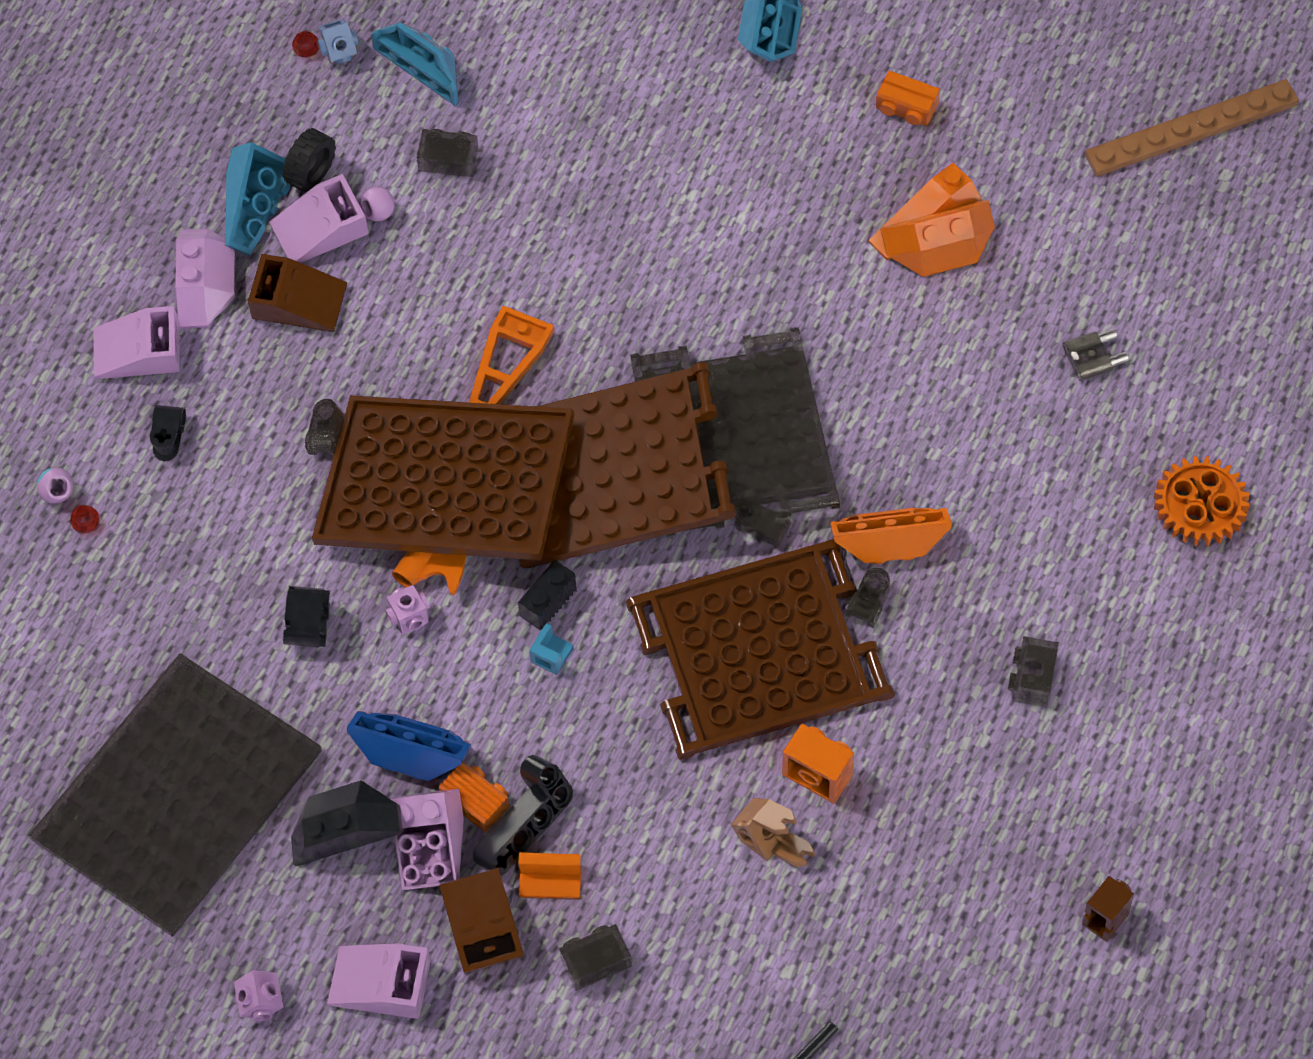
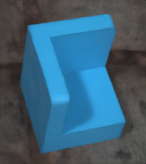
[529,623,573,675]

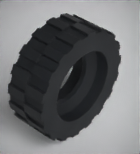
[282,128,336,192]

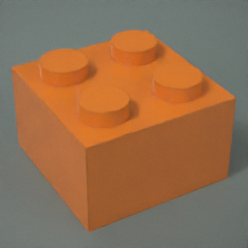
[782,723,854,804]

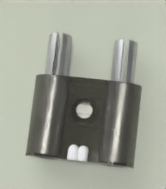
[1063,329,1129,381]

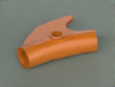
[392,551,467,595]

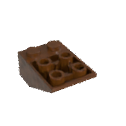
[248,254,347,332]
[439,868,524,974]

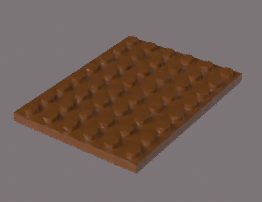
[312,395,574,560]

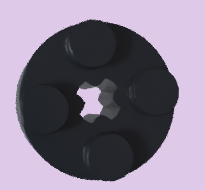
[283,586,330,648]

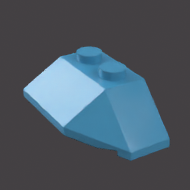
[738,0,802,62]
[371,22,459,106]

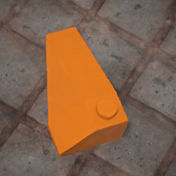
[868,163,983,260]

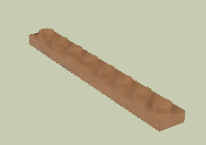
[1085,79,1299,177]

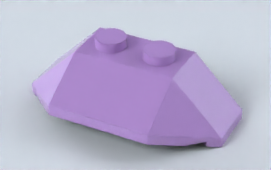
[175,229,235,329]

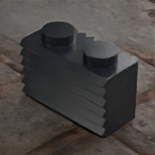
[517,560,577,630]

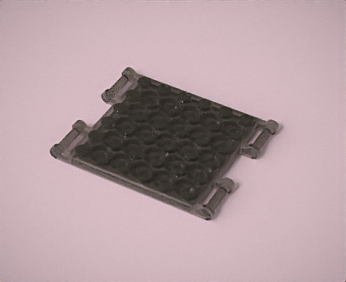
[630,327,840,537]

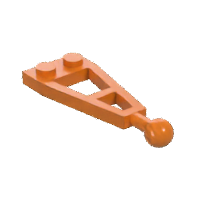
[469,305,555,404]

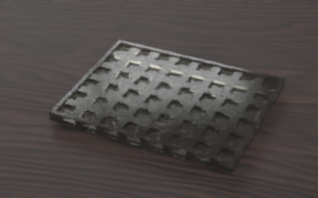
[29,653,322,937]

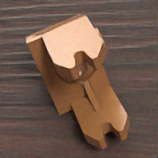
[731,798,816,867]

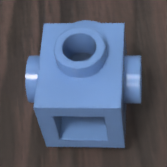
[318,18,359,64]

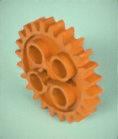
[1154,456,1250,546]

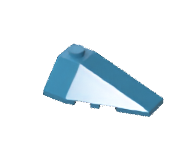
[225,142,291,256]

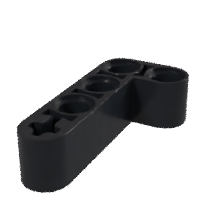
[473,755,573,875]

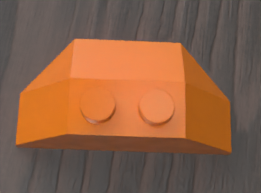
[880,200,995,277]
[830,507,952,564]

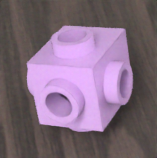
[385,585,430,635]
[234,970,283,1022]

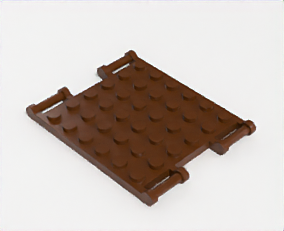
[519,362,736,568]
[625,539,895,760]

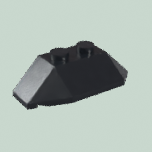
[291,780,403,866]

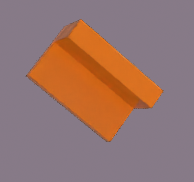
[518,852,582,899]

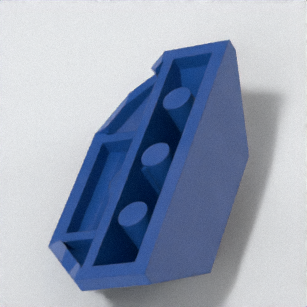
[347,711,471,781]

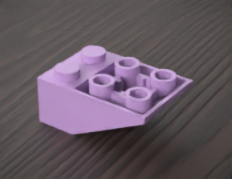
[269,174,369,263]
[93,306,180,379]
[391,788,464,890]
[327,944,431,1019]

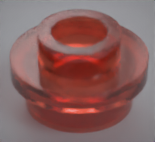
[292,31,319,58]
[70,505,100,534]

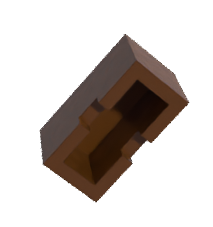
[1082,876,1134,942]

